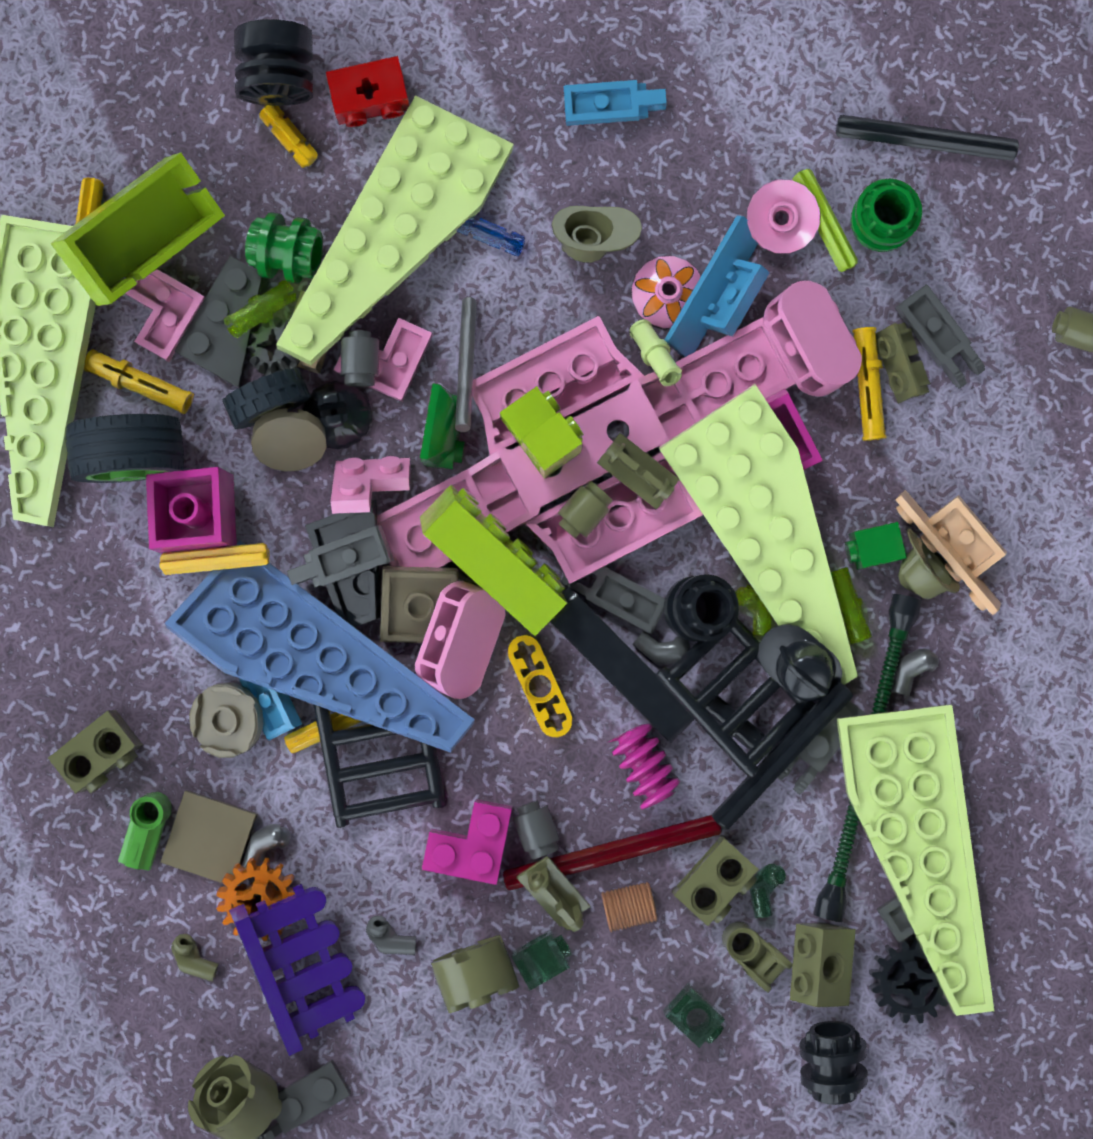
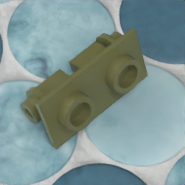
[876,322,931,404]
[597,433,680,509]
[517,856,591,932]

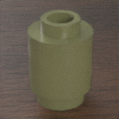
[1052,306,1093,352]
[558,481,613,539]

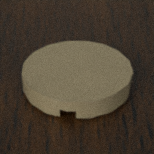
[251,408,327,471]
[189,683,263,758]

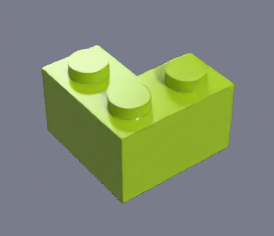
[499,386,584,479]

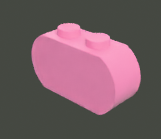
[764,281,862,397]
[415,581,506,699]

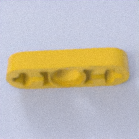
[508,635,572,737]

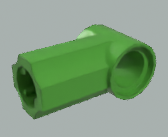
[118,792,172,871]

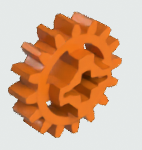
[216,858,295,942]

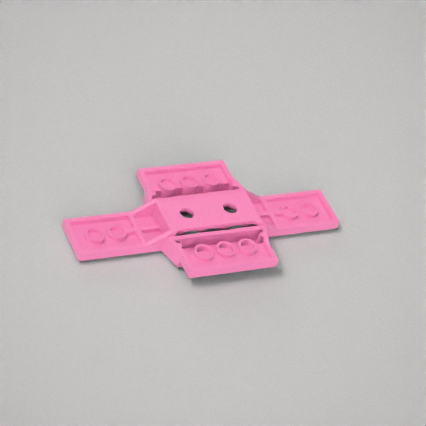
[377,316,796,584]

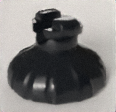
[302,381,372,450]

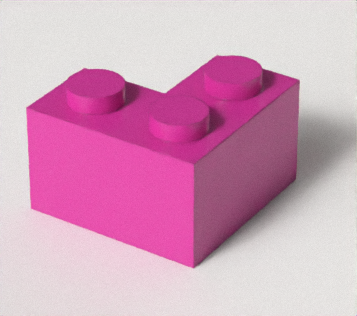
[422,799,512,885]

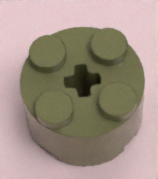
[431,935,520,1013]
[188,1055,282,1139]

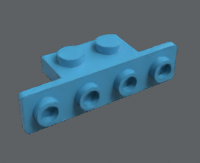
[665,215,770,358]

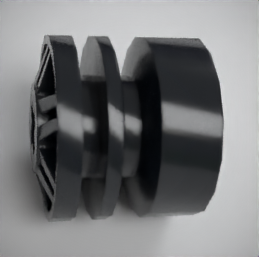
[234,19,313,106]

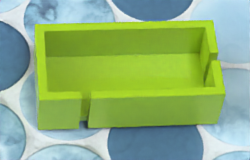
[50,152,225,306]
[420,485,567,636]

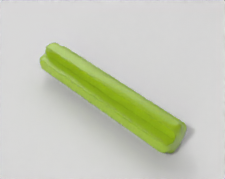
[792,169,858,272]

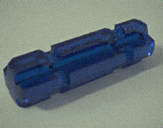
[457,216,525,256]

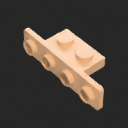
[896,490,1007,615]

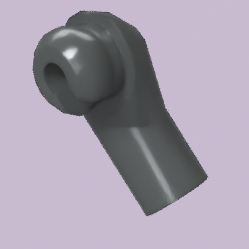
[632,631,690,665]
[366,915,417,955]

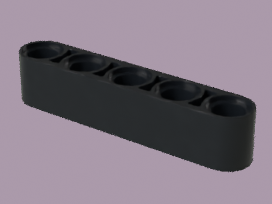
[550,587,695,743]

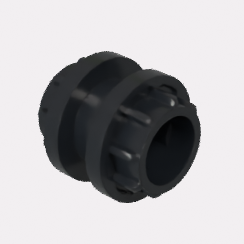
[664,574,739,642]
[799,1021,868,1105]

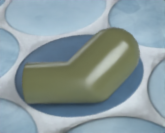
[171,933,219,982]

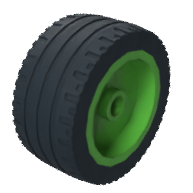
[66,414,184,483]

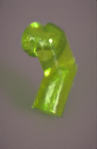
[735,585,772,636]

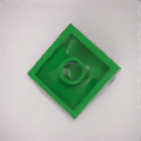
[420,383,465,470]

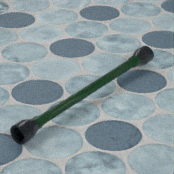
[813,594,922,923]

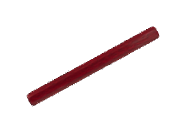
[503,815,722,891]

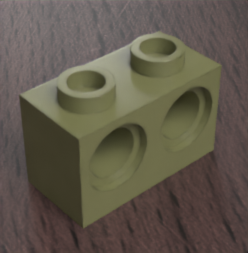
[48,710,143,794]
[672,836,759,926]

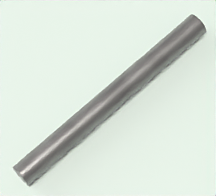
[455,297,477,432]

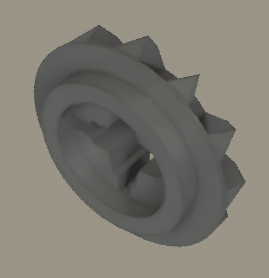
[247,317,301,376]

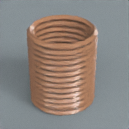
[601,881,658,932]

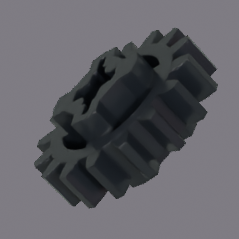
[869,939,948,1024]

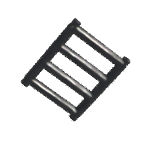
[656,618,815,778]
[313,672,446,828]

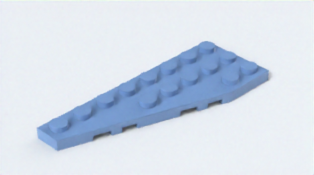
[165,540,475,753]

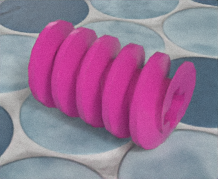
[608,724,680,810]

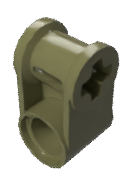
[722,921,793,993]

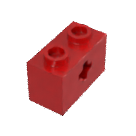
[326,56,410,127]

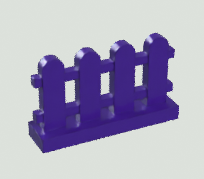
[229,884,365,1056]

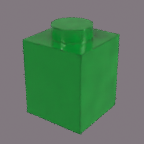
[845,522,907,570]

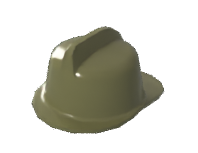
[551,206,642,263]
[898,529,960,599]

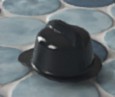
[758,624,842,702]

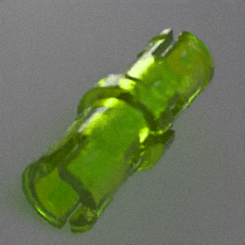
[224,280,297,338]
[831,567,873,645]

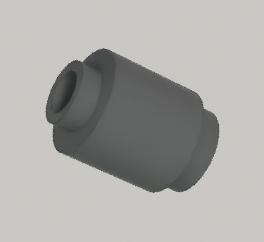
[341,330,379,387]
[512,800,560,859]

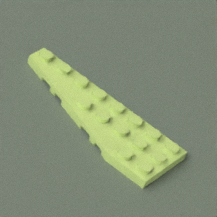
[276,95,514,365]
[0,215,96,527]
[659,384,858,685]
[837,704,994,1016]

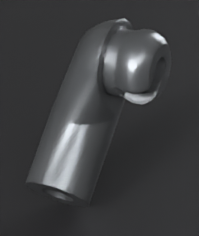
[891,648,939,696]
[242,824,291,868]

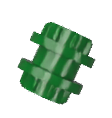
[850,178,922,252]
[245,212,323,284]

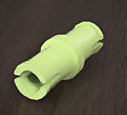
[629,319,682,386]

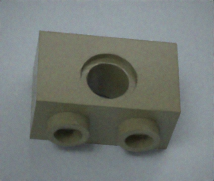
[790,923,856,1007]

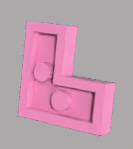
[125,269,205,362]
[334,318,433,402]
[331,456,411,514]

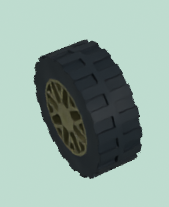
[222,368,311,429]

